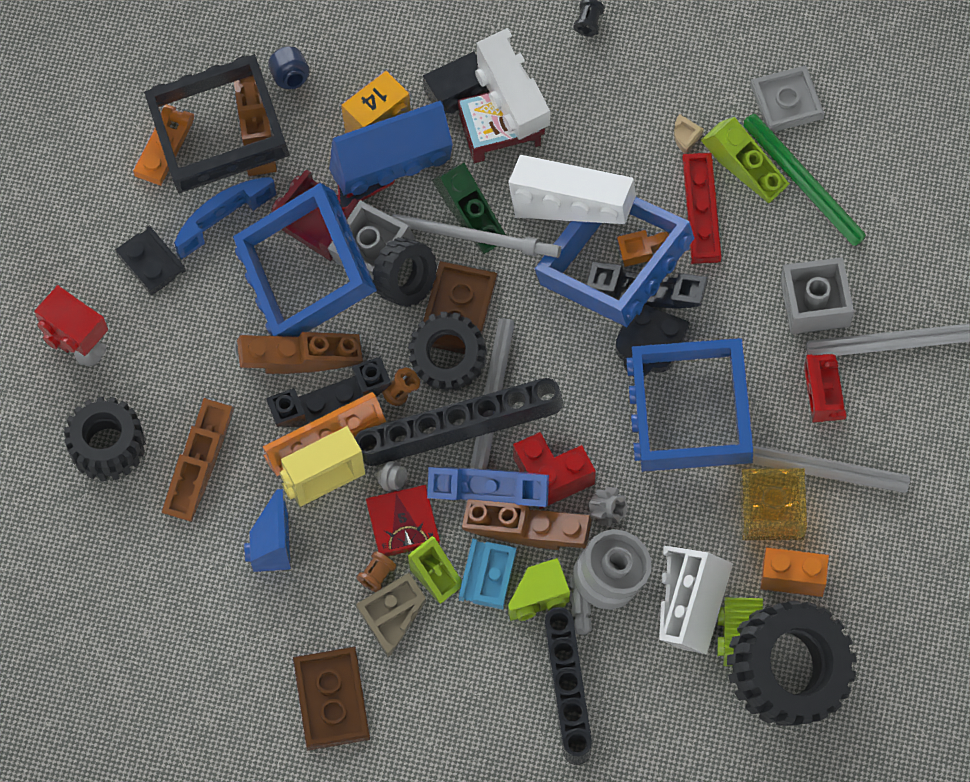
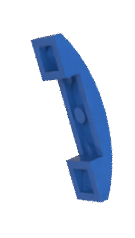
[174,177,277,260]
[427,467,549,507]

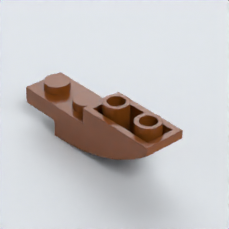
[237,332,363,374]
[462,499,592,550]

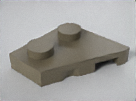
[356,572,426,657]

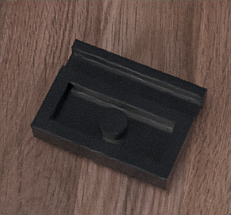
[115,225,186,296]

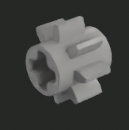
[589,487,628,526]

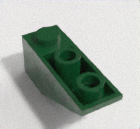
[432,162,506,255]

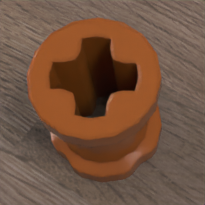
[382,367,420,406]
[356,551,397,592]

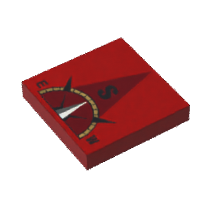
[365,484,440,557]

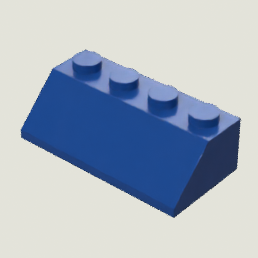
[329,101,453,195]

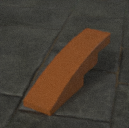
[234,68,277,176]
[161,398,234,522]

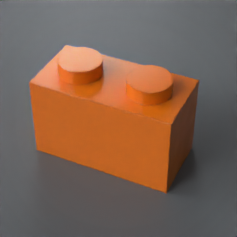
[760,547,829,597]

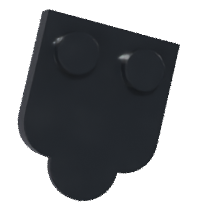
[615,304,690,376]

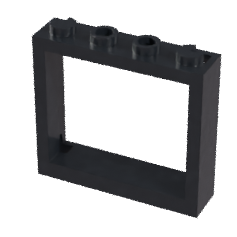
[144,54,290,194]

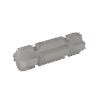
[570,576,592,635]

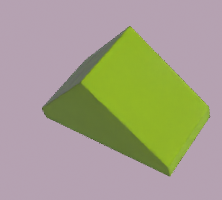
[408,536,462,604]

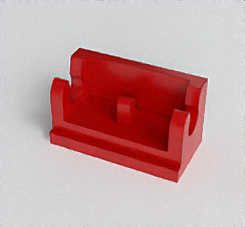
[804,354,846,423]

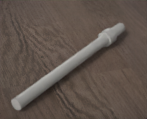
[391,214,561,258]

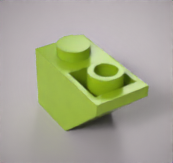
[508,558,570,621]

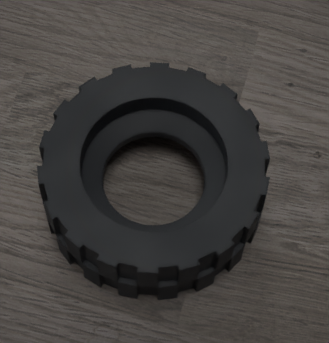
[372,237,437,307]

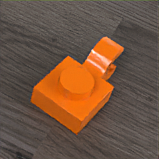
[617,230,669,267]

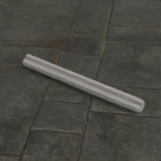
[470,318,514,469]
[806,324,970,356]
[729,442,910,493]

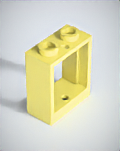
[279,426,365,507]

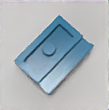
[459,539,517,610]

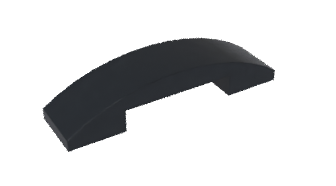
[586,261,708,309]

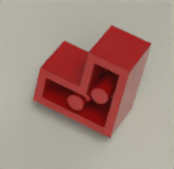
[34,285,108,356]
[513,432,596,509]

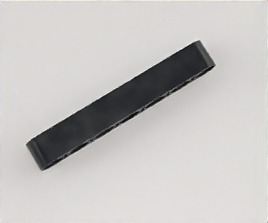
[355,378,563,466]

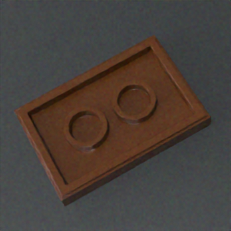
[423,261,498,354]
[293,647,370,751]

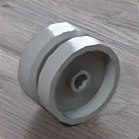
[573,529,651,610]

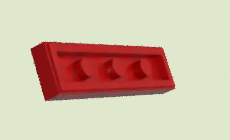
[682,153,721,264]

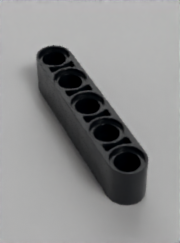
[545,607,592,765]

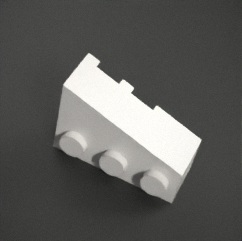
[475,28,550,140]
[659,546,733,654]

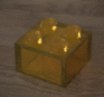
[740,468,807,540]

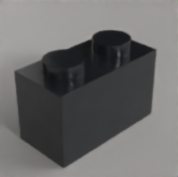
[423,51,490,114]

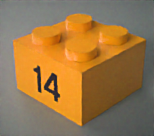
[341,71,411,134]

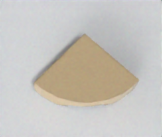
[674,114,704,154]

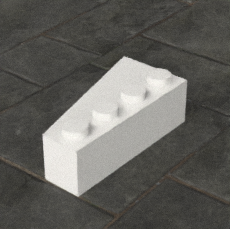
[508,155,636,224]

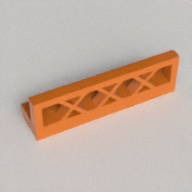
[263,392,387,476]

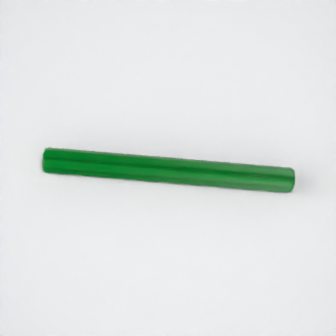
[743,113,866,246]

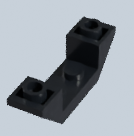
[266,356,391,428]

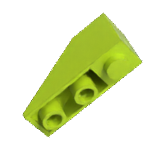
[701,117,790,203]

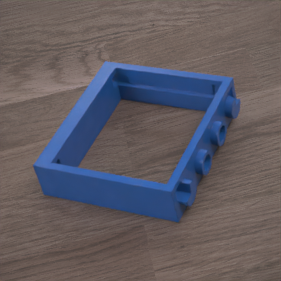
[233,183,377,337]
[534,197,695,327]
[626,338,753,472]

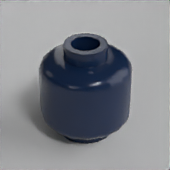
[268,46,310,89]

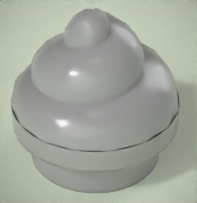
[74,342,107,367]
[374,461,407,492]

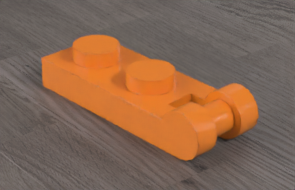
[133,104,194,186]

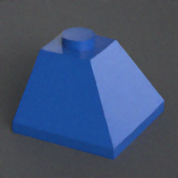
[244,489,291,572]

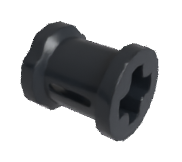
[573,0,605,37]

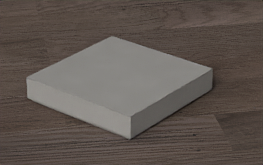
[750,65,825,132]

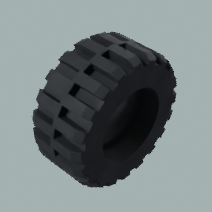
[727,601,857,726]

